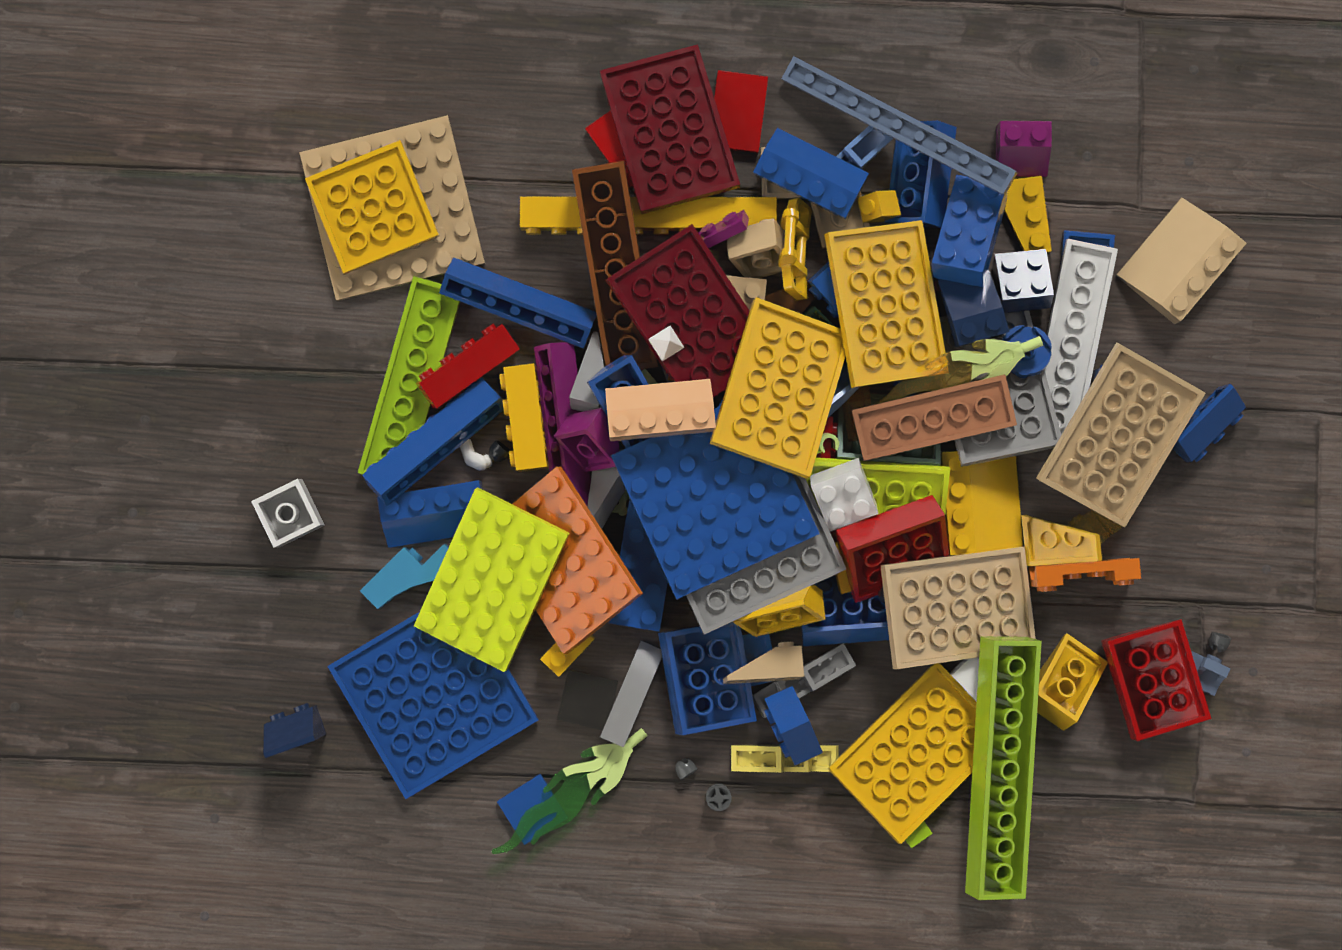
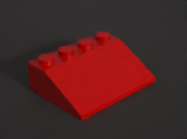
[836,495,949,603]
[1101,619,1211,741]

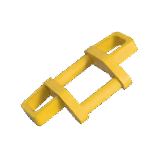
[778,198,812,301]

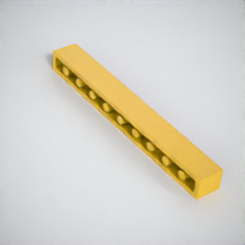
[520,197,777,235]

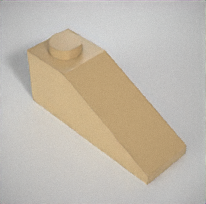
[723,642,804,684]

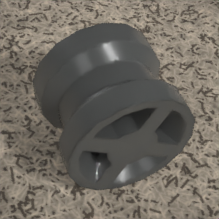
[706,783,732,811]

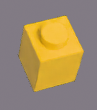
[857,190,901,223]

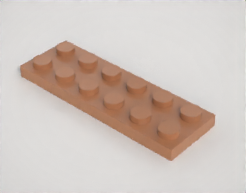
[852,374,1017,461]

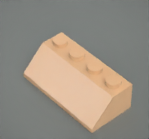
[605,379,716,441]

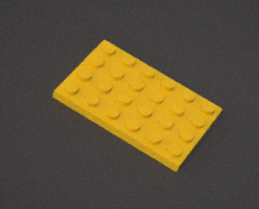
[824,220,949,388]
[709,297,845,479]
[827,663,977,844]

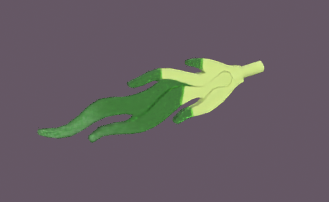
[492,728,648,854]

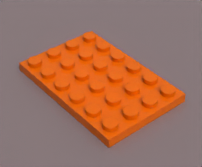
[513,467,643,654]

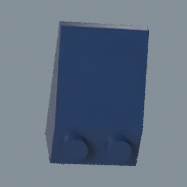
[936,269,1009,348]
[263,703,326,758]

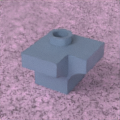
[1191,651,1230,696]

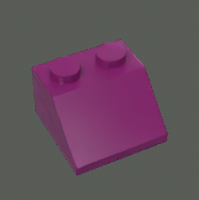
[996,121,1052,177]
[554,408,620,472]

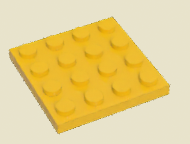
[305,140,439,275]

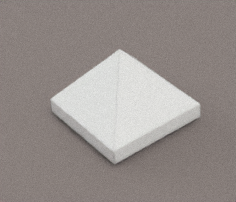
[648,325,684,361]

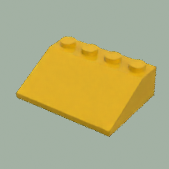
[940,451,1023,555]

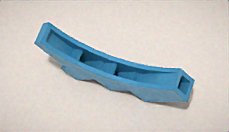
[360,544,449,609]

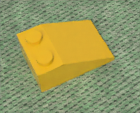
[1037,633,1108,731]

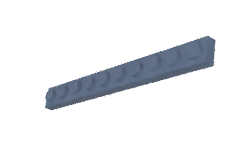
[781,56,1017,196]

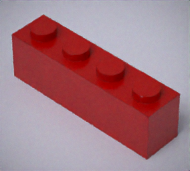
[416,323,520,409]

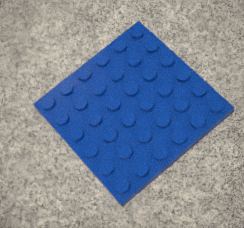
[611,408,820,599]
[327,612,539,799]

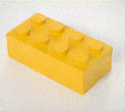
[499,363,549,472]

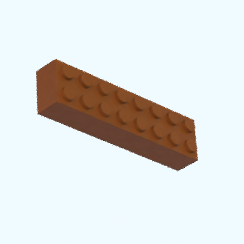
[572,161,658,370]

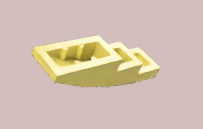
[731,745,839,773]

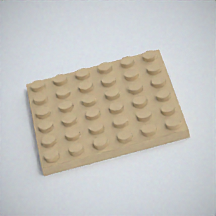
[299,115,485,301]

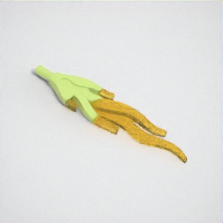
[857,336,1044,409]

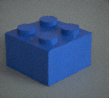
[764,686,823,765]

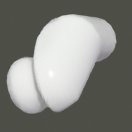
[460,439,492,471]

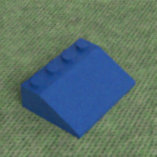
[801,576,889,646]
[658,622,757,735]

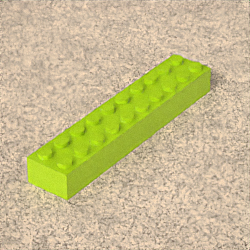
[965,636,1042,900]

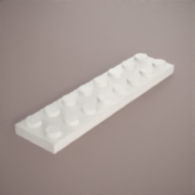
[1044,239,1118,435]

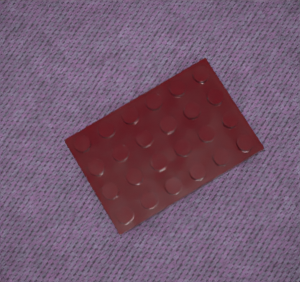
[600,44,740,214]
[605,224,750,397]

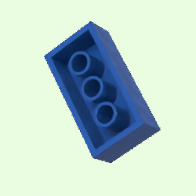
[932,175,1007,287]

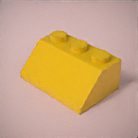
[733,585,826,637]

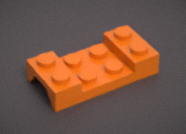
[1028,558,1141,592]

